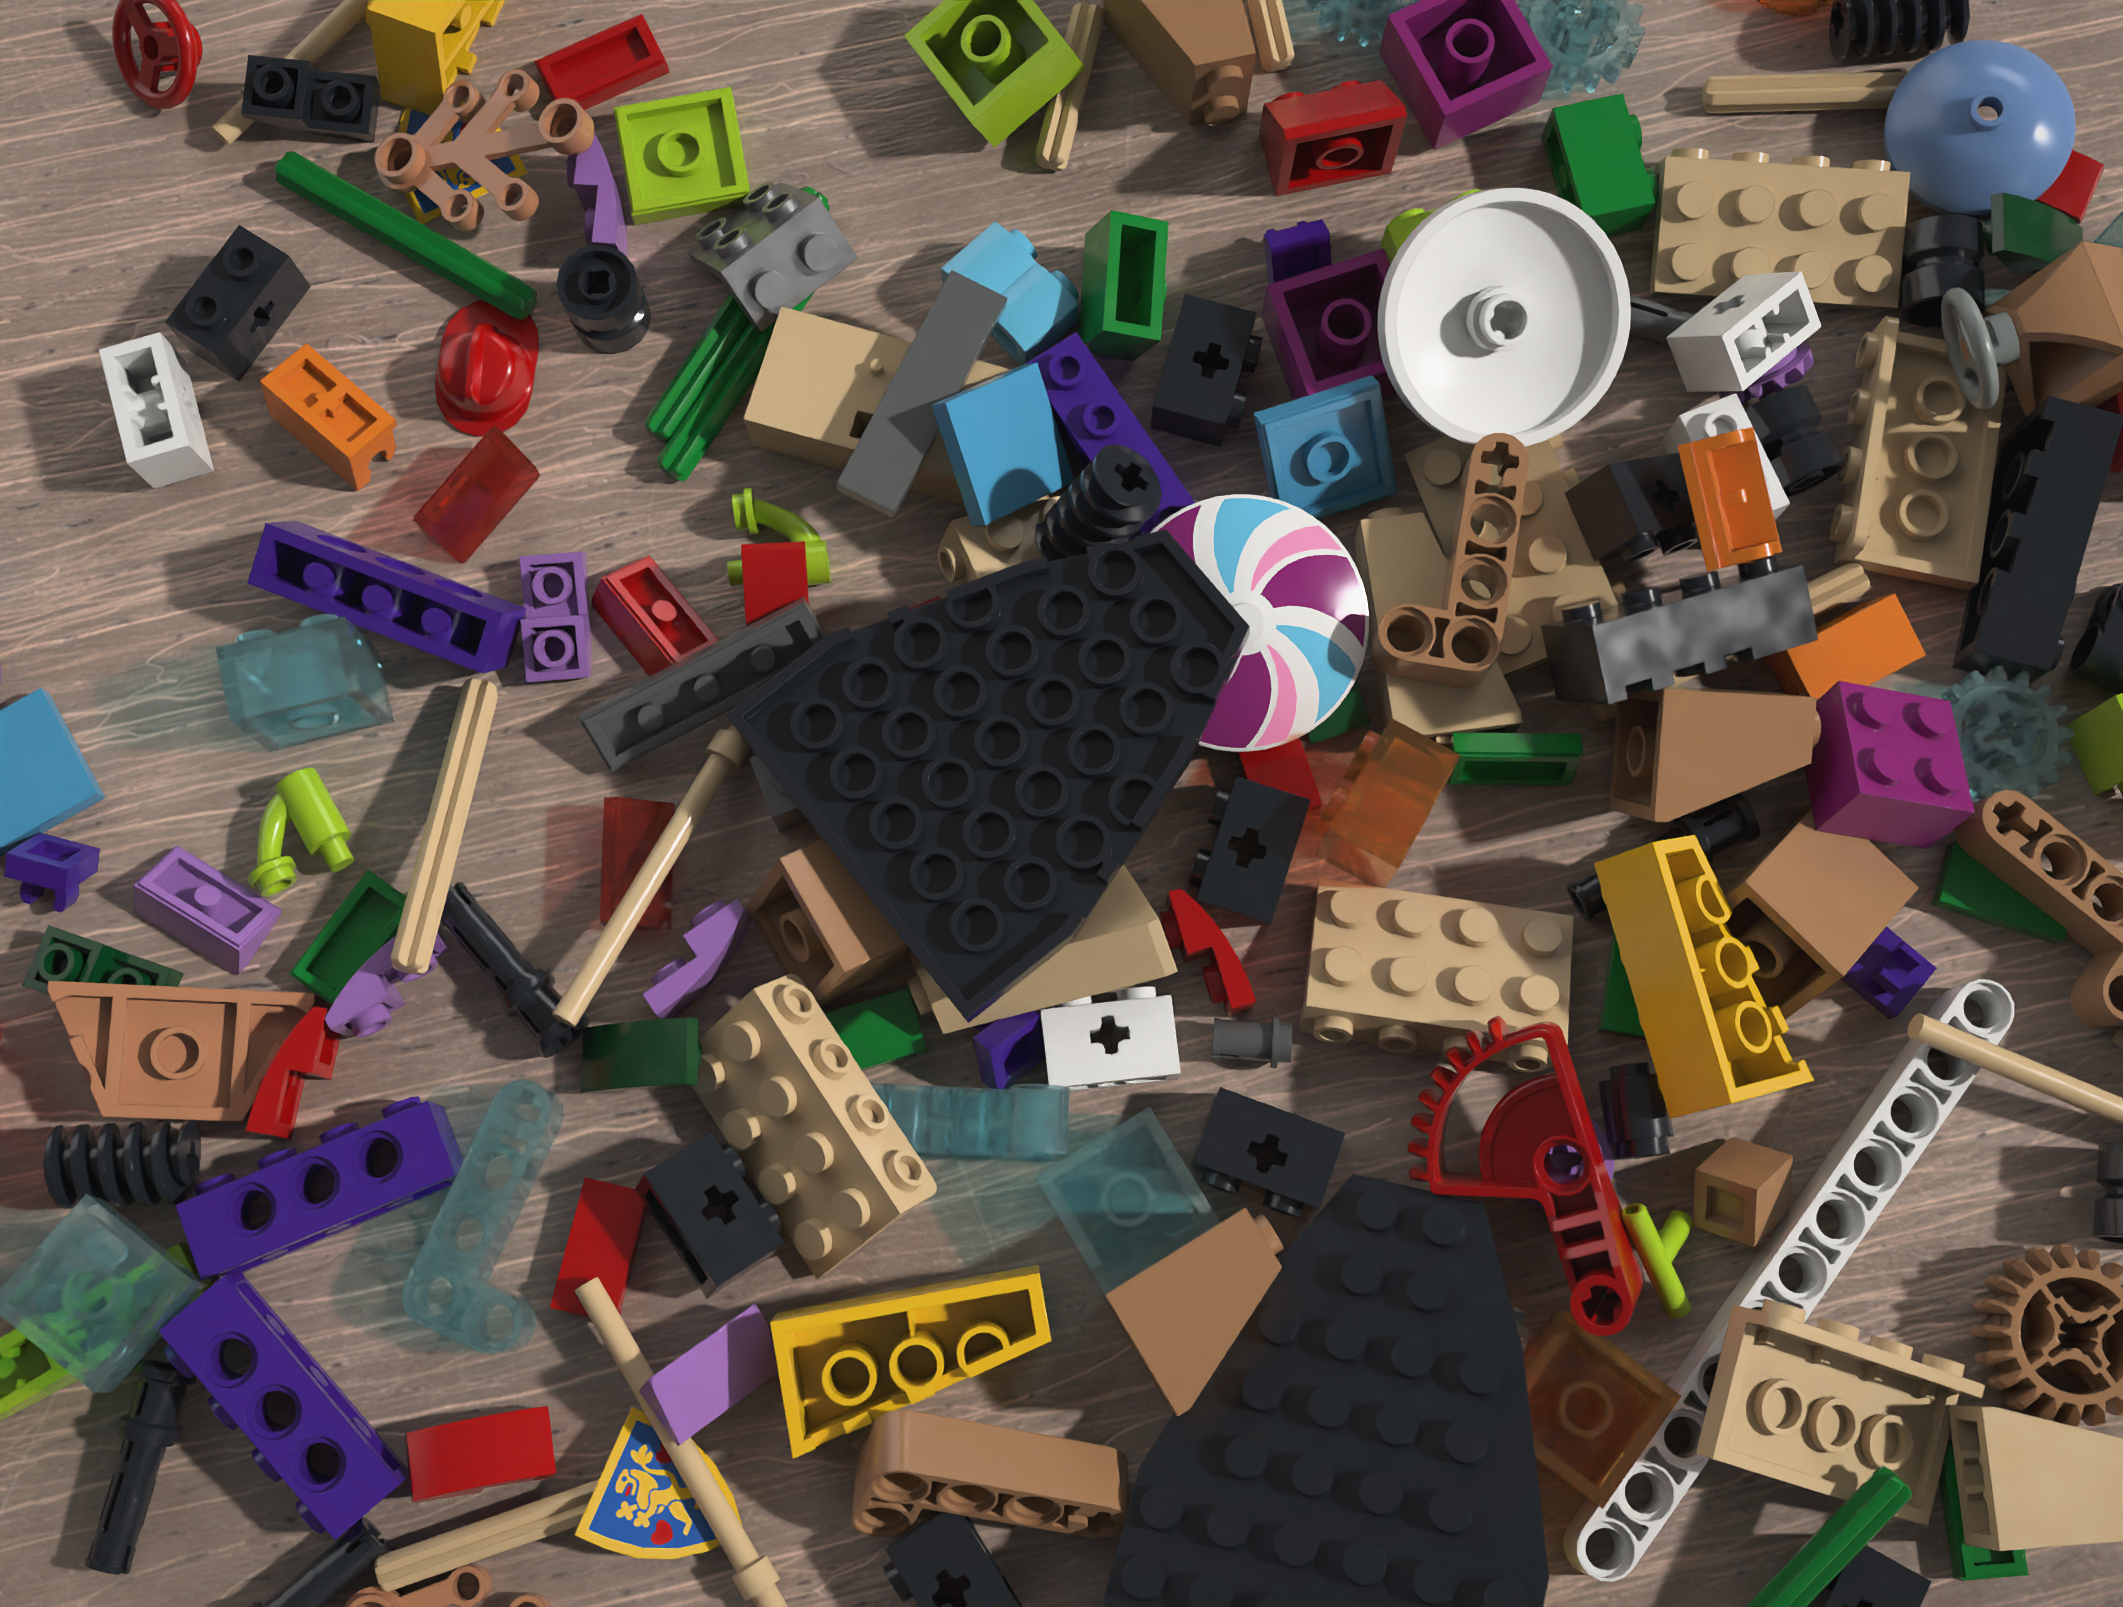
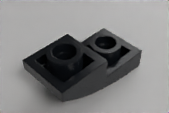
[241,55,380,142]

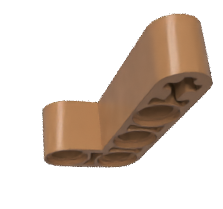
[1370,433,1529,688]
[1954,790,2123,1029]
[851,1410,1129,1538]

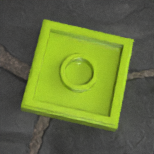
[613,87,751,225]

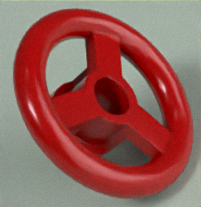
[112,0,203,109]

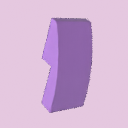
[566,133,627,256]
[519,552,591,682]
[642,899,752,1019]
[325,929,450,1038]

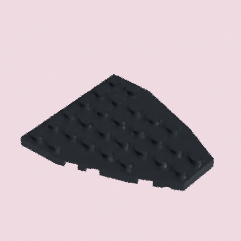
[725,530,1250,1023]
[1102,1174,1549,1607]

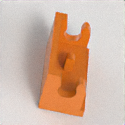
[260,343,397,491]
[1677,427,1783,572]
[1763,593,1926,701]

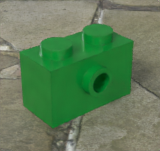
[1078,210,1169,361]

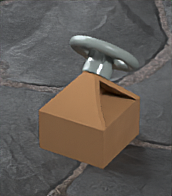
[1941,241,2123,417]

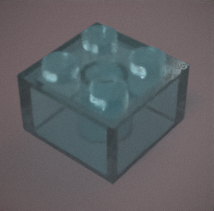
[216,614,394,752]
[1035,1106,1221,1295]
[0,1194,207,1393]

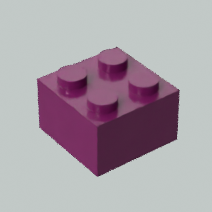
[1379,0,1553,150]
[1261,248,1397,400]
[1804,681,1975,849]

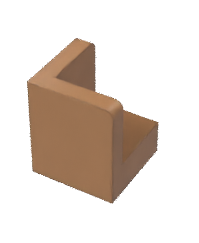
[1693,1138,1793,1247]

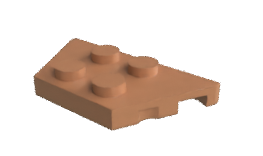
[47,981,315,1121]

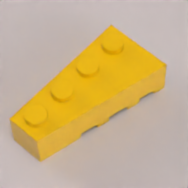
[1594,835,1814,1119]
[770,1265,1051,1459]

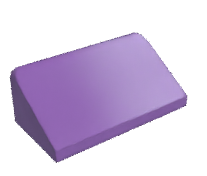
[133,845,281,975]
[639,1304,778,1446]

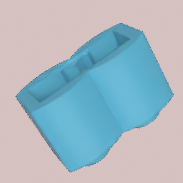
[941,221,1079,365]

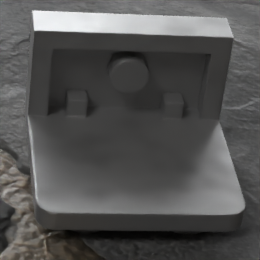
[688,182,858,332]

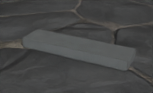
[836,270,1008,518]
[579,597,826,772]

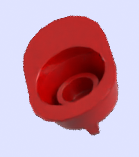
[435,300,539,437]

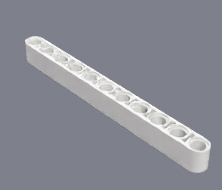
[1563,979,2014,1582]

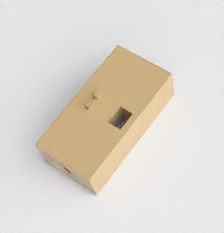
[743,306,1011,504]

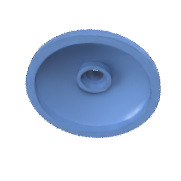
[1884,40,2076,219]

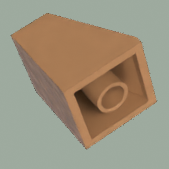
[1100,0,1256,125]
[1609,686,1821,822]
[1723,806,1919,1020]
[746,839,911,1009]
[1103,1207,1284,1416]

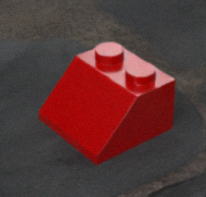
[1259,80,1407,197]

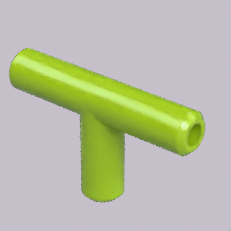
[1620,1203,1694,1319]

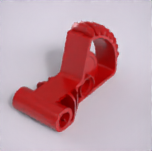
[1407,1015,1645,1336]

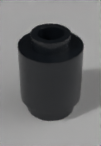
[1598,1062,1674,1160]

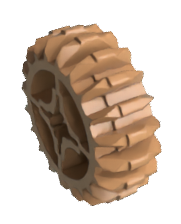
[1969,1244,2123,1427]

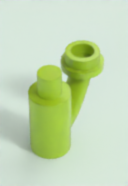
[727,487,831,586]
[247,767,355,897]

